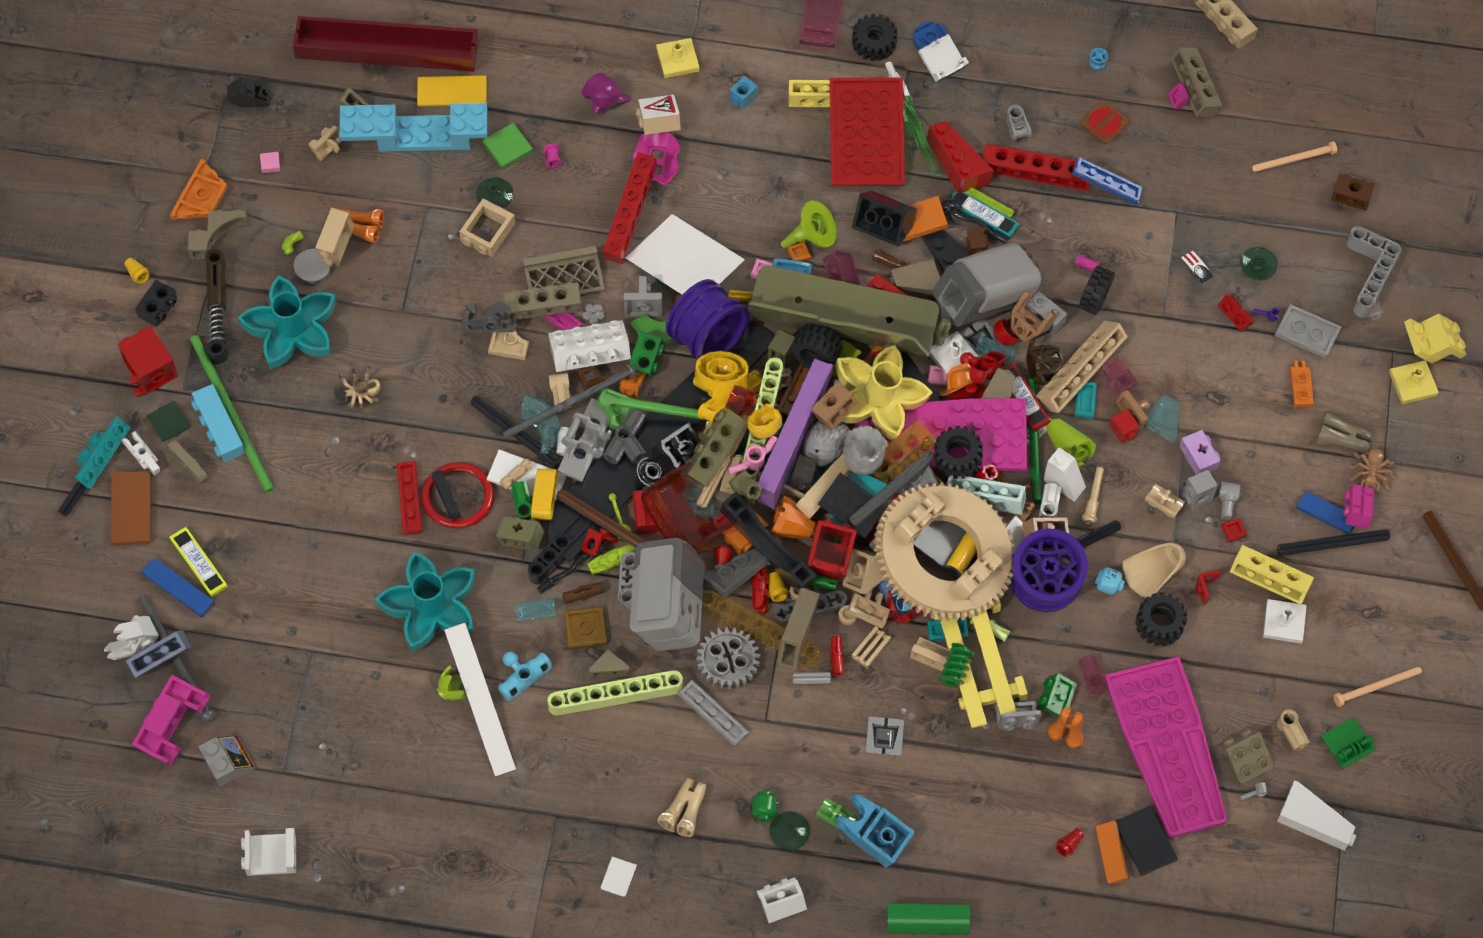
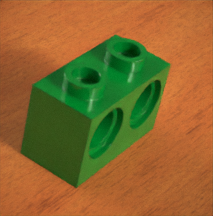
[629,331,665,377]

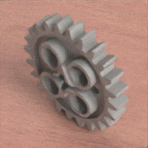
[696,627,760,690]

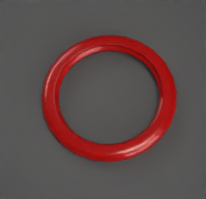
[421,462,494,528]

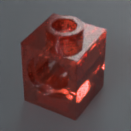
[726,385,759,417]

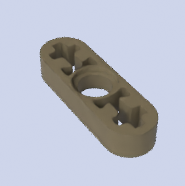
[166,439,208,484]

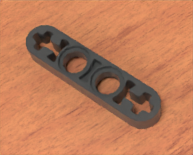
[774,590,847,625]

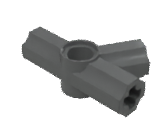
[603,409,646,464]

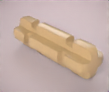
[500,459,533,489]

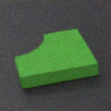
[630,314,674,350]
[596,388,633,430]

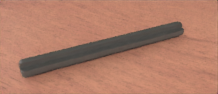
[849,450,935,526]

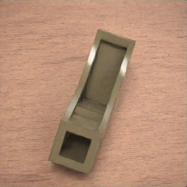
[188,209,248,259]

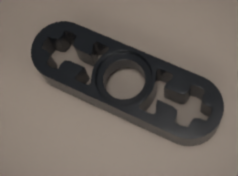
[431,470,461,521]

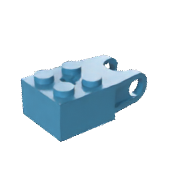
[835,794,915,868]

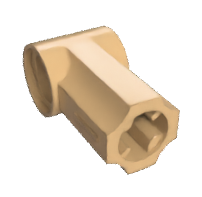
[548,372,571,411]
[1277,709,1310,751]

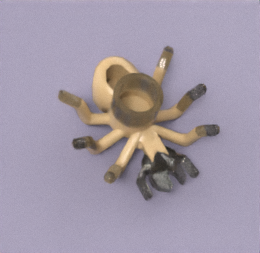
[334,367,381,409]

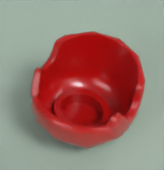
[993,318,1020,346]

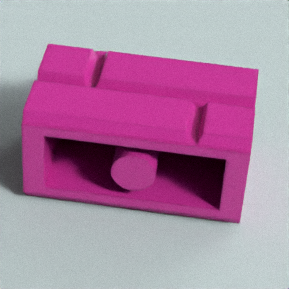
[1343,484,1374,529]

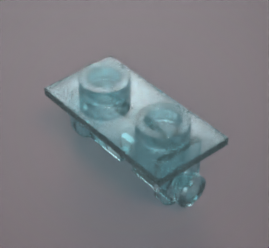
[975,336,1017,366]
[515,598,556,622]

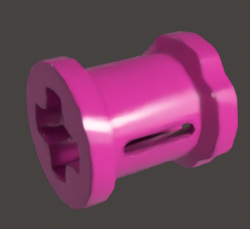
[543,144,562,168]

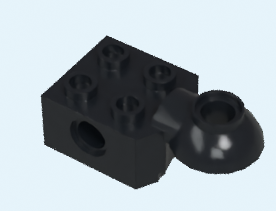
[636,422,704,487]

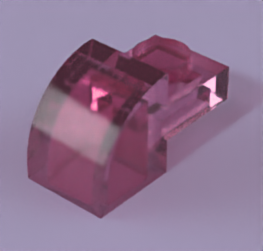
[1101,357,1138,395]

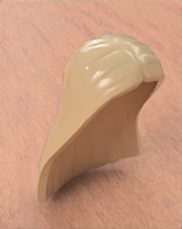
[1122,542,1186,598]

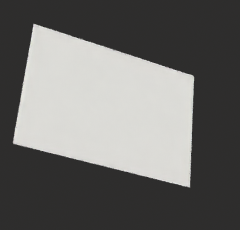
[626,214,745,294]

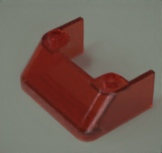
[641,461,731,551]

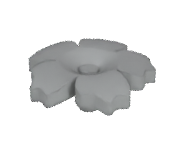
[582,304,605,324]

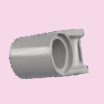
[1006,105,1032,142]

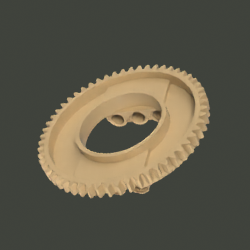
[874,483,1015,621]

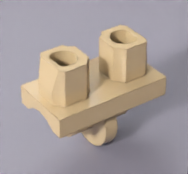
[309,126,342,161]
[1145,484,1185,518]

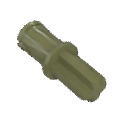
[933,318,951,346]

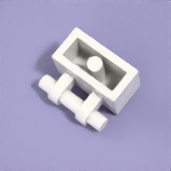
[757,877,807,923]

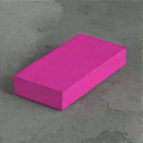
[544,313,583,331]

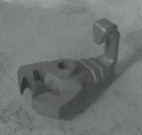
[461,302,516,333]

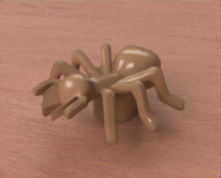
[1348,449,1395,492]

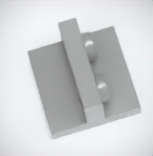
[624,276,662,317]

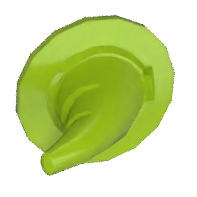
[781,200,837,249]

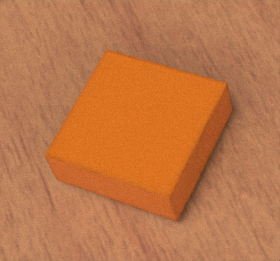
[787,242,811,262]

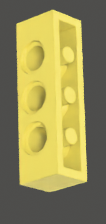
[788,80,830,107]
[1230,545,1314,604]

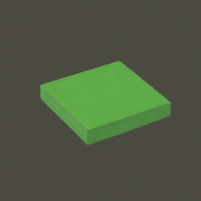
[482,123,533,169]

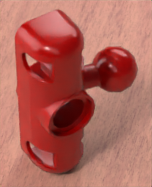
[960,351,1006,384]

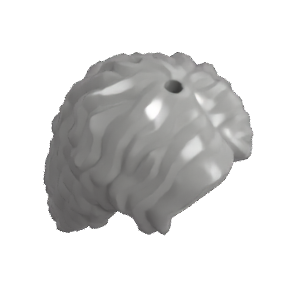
[803,420,850,466]
[843,425,888,475]

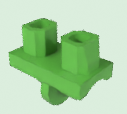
[816,798,858,831]

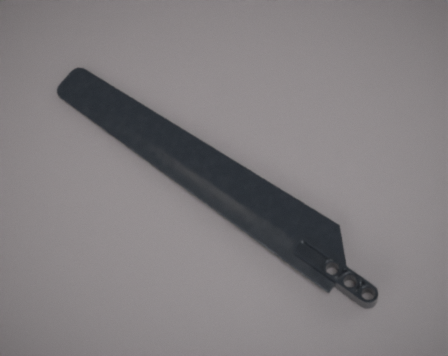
[528,322,773,585]

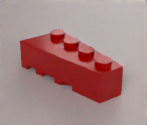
[926,121,994,193]

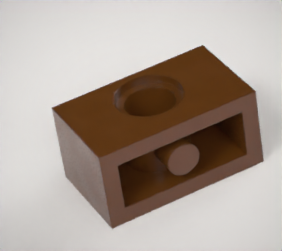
[1331,173,1375,211]

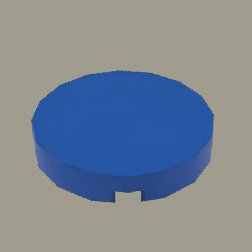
[913,22,948,51]

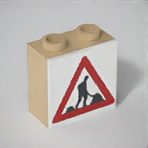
[636,95,681,135]

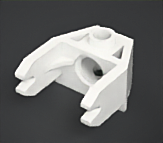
[104,615,159,660]

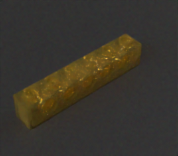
[868,419,936,484]

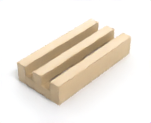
[852,626,891,669]

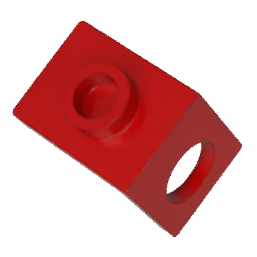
[581,528,618,556]
[1195,570,1222,605]

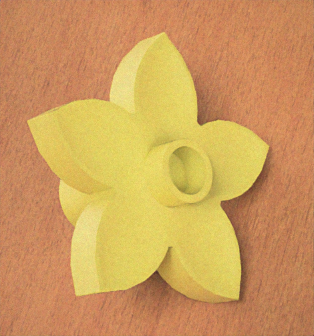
[835,345,933,442]

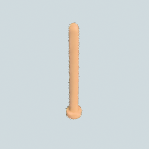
[1252,141,1337,172]
[1333,667,1422,707]

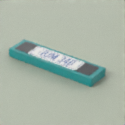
[952,190,1020,240]

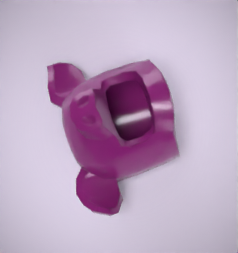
[581,73,630,114]

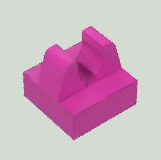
[1168,83,1190,109]

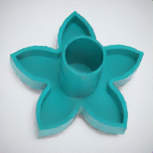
[237,275,336,370]
[375,552,475,652]

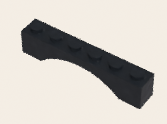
[720,492,816,594]

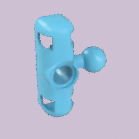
[498,651,552,701]

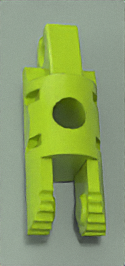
[588,544,635,575]

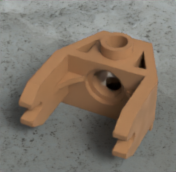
[1010,290,1058,342]

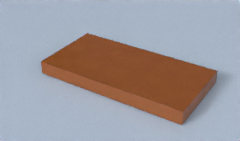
[111,471,151,546]

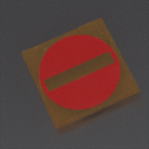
[1079,100,1130,144]

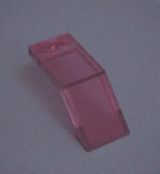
[799,0,842,48]

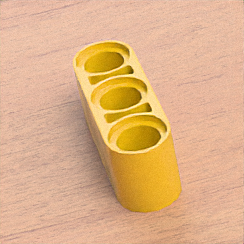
[531,469,558,520]

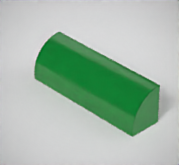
[887,903,970,935]

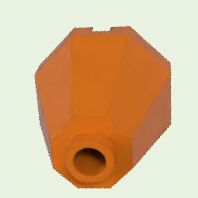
[768,496,816,539]

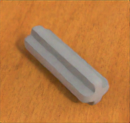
[792,672,831,684]

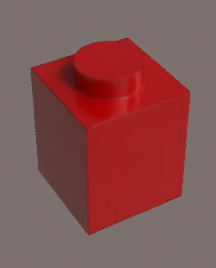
[1109,409,1140,443]

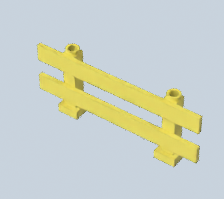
[934,600,1028,729]

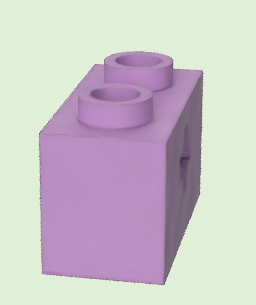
[1179,430,1221,475]

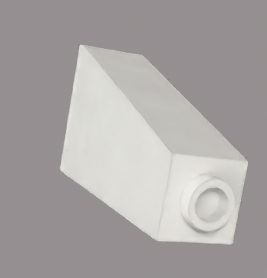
[1277,781,1356,851]

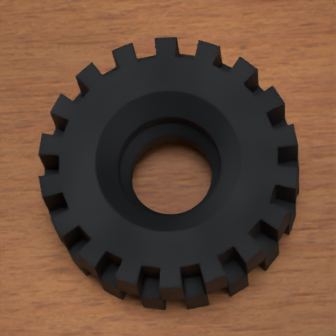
[852,14,898,61]
[1078,265,1115,316]

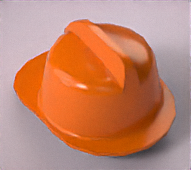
[938,363,974,396]

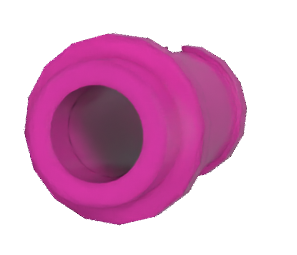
[1075,254,1100,272]

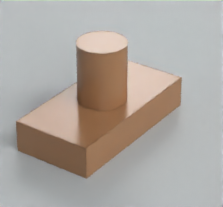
[1115,389,1150,430]

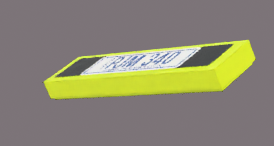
[169,527,228,598]

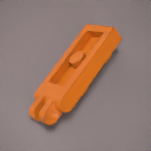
[1290,360,1314,407]

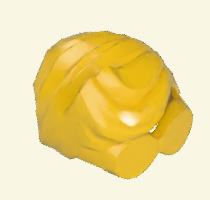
[747,403,782,439]

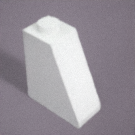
[1043,448,1086,502]

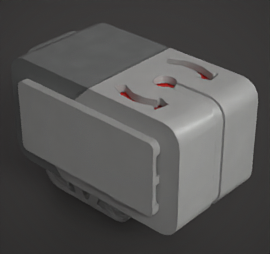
[618,538,704,651]

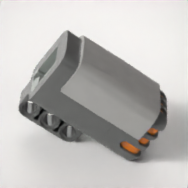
[933,242,1045,328]

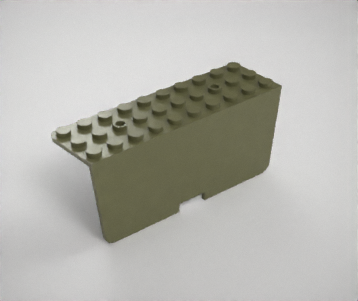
[748,266,940,357]

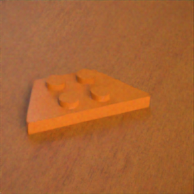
[170,159,228,220]

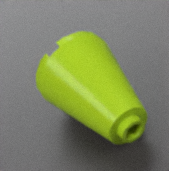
[1046,418,1096,467]

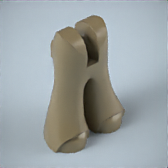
[1315,411,1373,452]

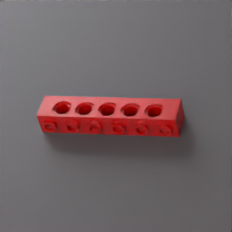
[982,144,1094,191]
[603,152,657,264]

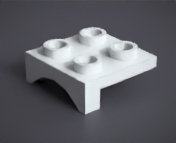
[918,34,969,82]

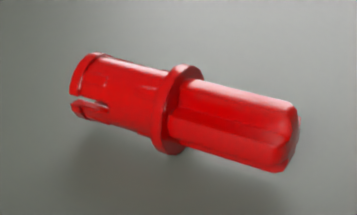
[829,636,845,676]

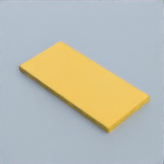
[417,76,487,107]

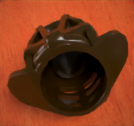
[1026,339,1064,386]

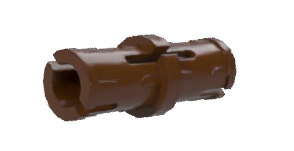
[562,581,603,605]

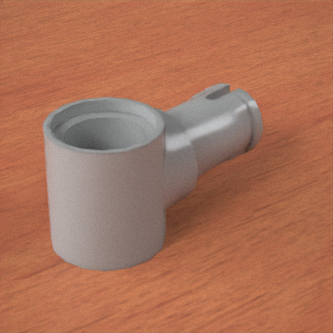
[1218,481,1240,520]

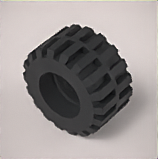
[790,323,843,369]
[934,426,983,479]
[1135,592,1187,647]

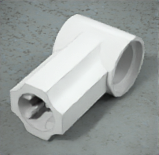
[1039,483,1061,518]

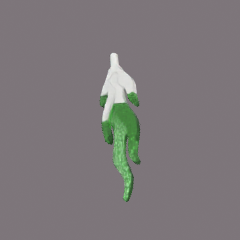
[885,62,936,177]

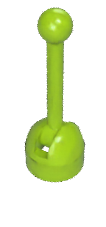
[609,493,632,540]

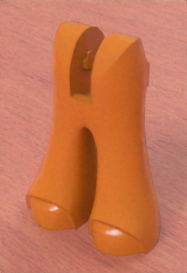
[338,209,384,244]
[1046,707,1084,749]

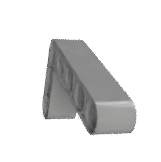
[1346,226,1401,318]

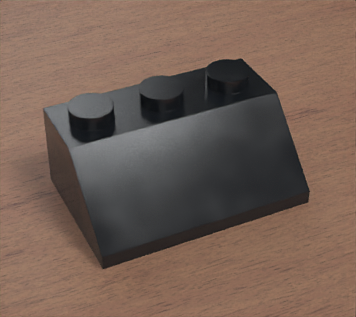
[852,191,917,246]

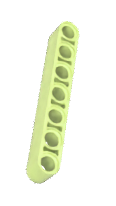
[741,358,783,481]
[548,671,683,715]

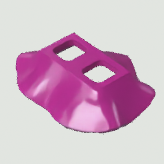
[632,132,680,185]

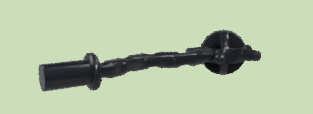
[940,195,1009,244]
[537,539,608,594]

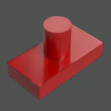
[948,382,987,400]

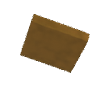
[564,607,607,650]

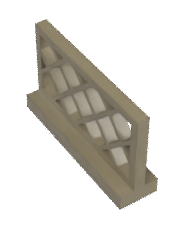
[523,246,605,302]

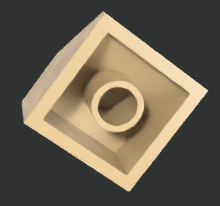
[843,548,885,594]

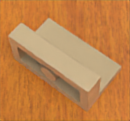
[910,637,950,671]

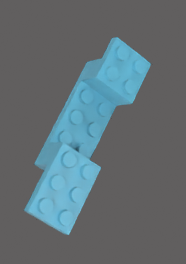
[339,103,487,152]

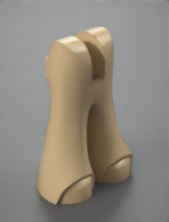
[657,778,706,837]

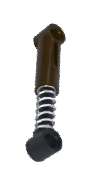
[205,248,228,364]

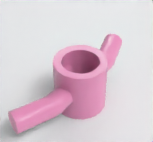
[728,436,778,475]

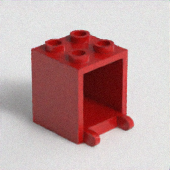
[117,326,178,397]
[806,519,857,581]

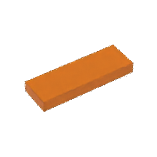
[1096,821,1128,885]

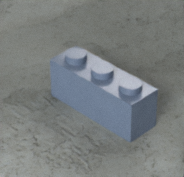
[126,630,192,678]

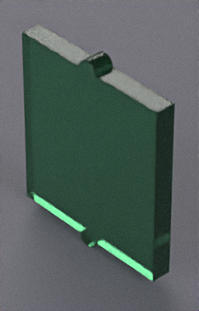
[146,401,191,442]

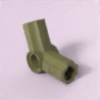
[728,470,762,507]

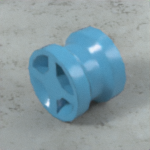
[1089,48,1108,70]

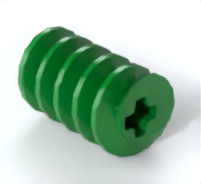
[939,643,974,687]

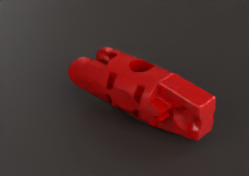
[752,566,769,615]

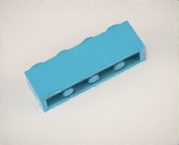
[191,384,245,463]

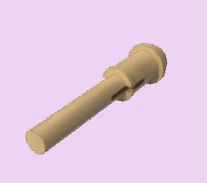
[1082,467,1104,525]

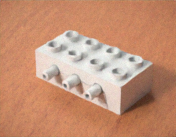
[548,320,631,372]

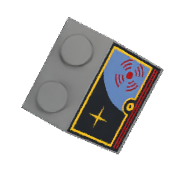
[198,735,255,787]

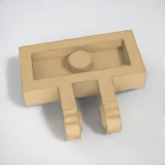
[847,589,890,629]

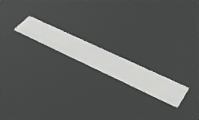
[445,623,516,776]

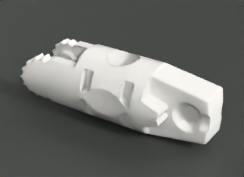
[122,431,160,476]

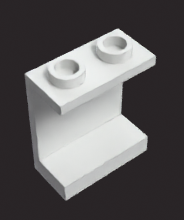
[241,828,296,876]

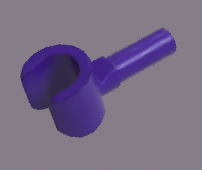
[1253,307,1280,322]

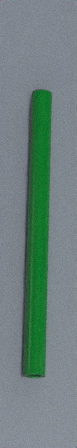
[1027,379,1042,503]

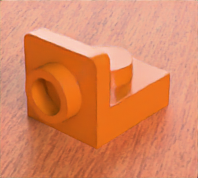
[619,371,646,399]

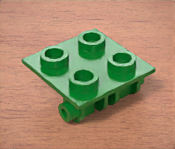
[1320,718,1376,769]

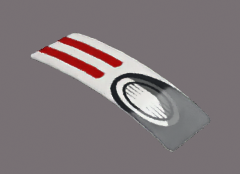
[1181,251,1213,283]

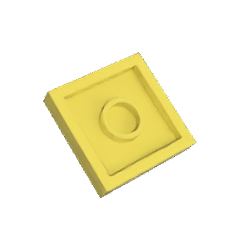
[656,38,699,78]
[1389,360,1439,404]

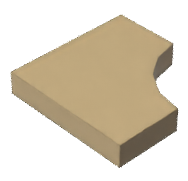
[488,319,529,361]

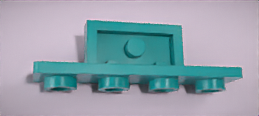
[75,417,130,489]

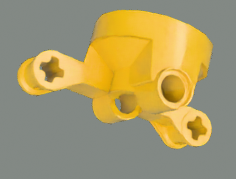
[693,351,772,425]

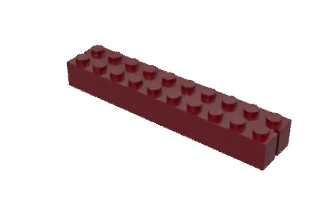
[293,16,479,72]

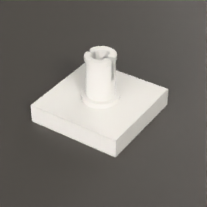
[929,331,979,374]
[1263,599,1306,644]

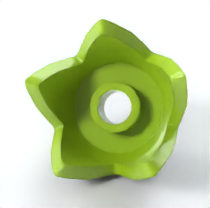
[437,665,467,701]

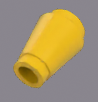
[124,258,149,284]
[769,572,788,602]

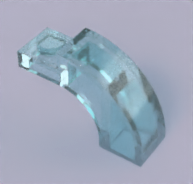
[520,394,560,454]

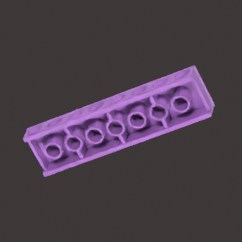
[757,359,833,509]

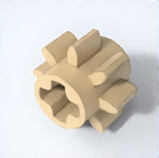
[773,366,793,390]

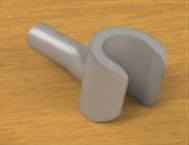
[1240,782,1267,800]

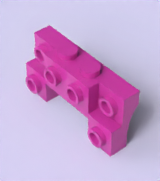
[131,675,211,766]

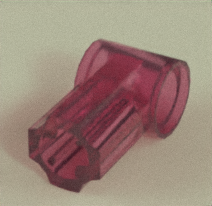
[1079,655,1105,698]

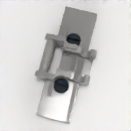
[557,398,612,482]

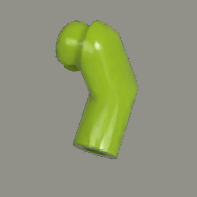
[281,231,304,255]

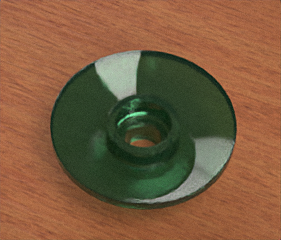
[476,177,513,208]
[1240,247,1277,281]
[770,811,810,851]

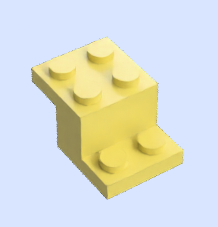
[1404,314,1466,363]

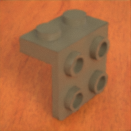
[1216,728,1273,783]

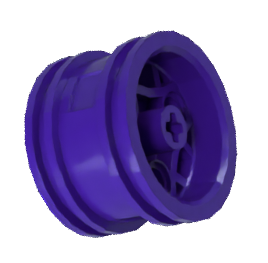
[666,279,750,360]
[1010,528,1088,613]

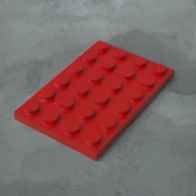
[829,78,905,186]

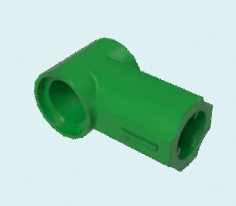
[511,481,532,520]

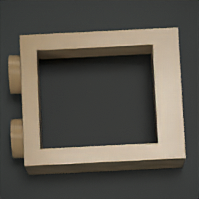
[459,199,515,257]
[315,207,355,266]

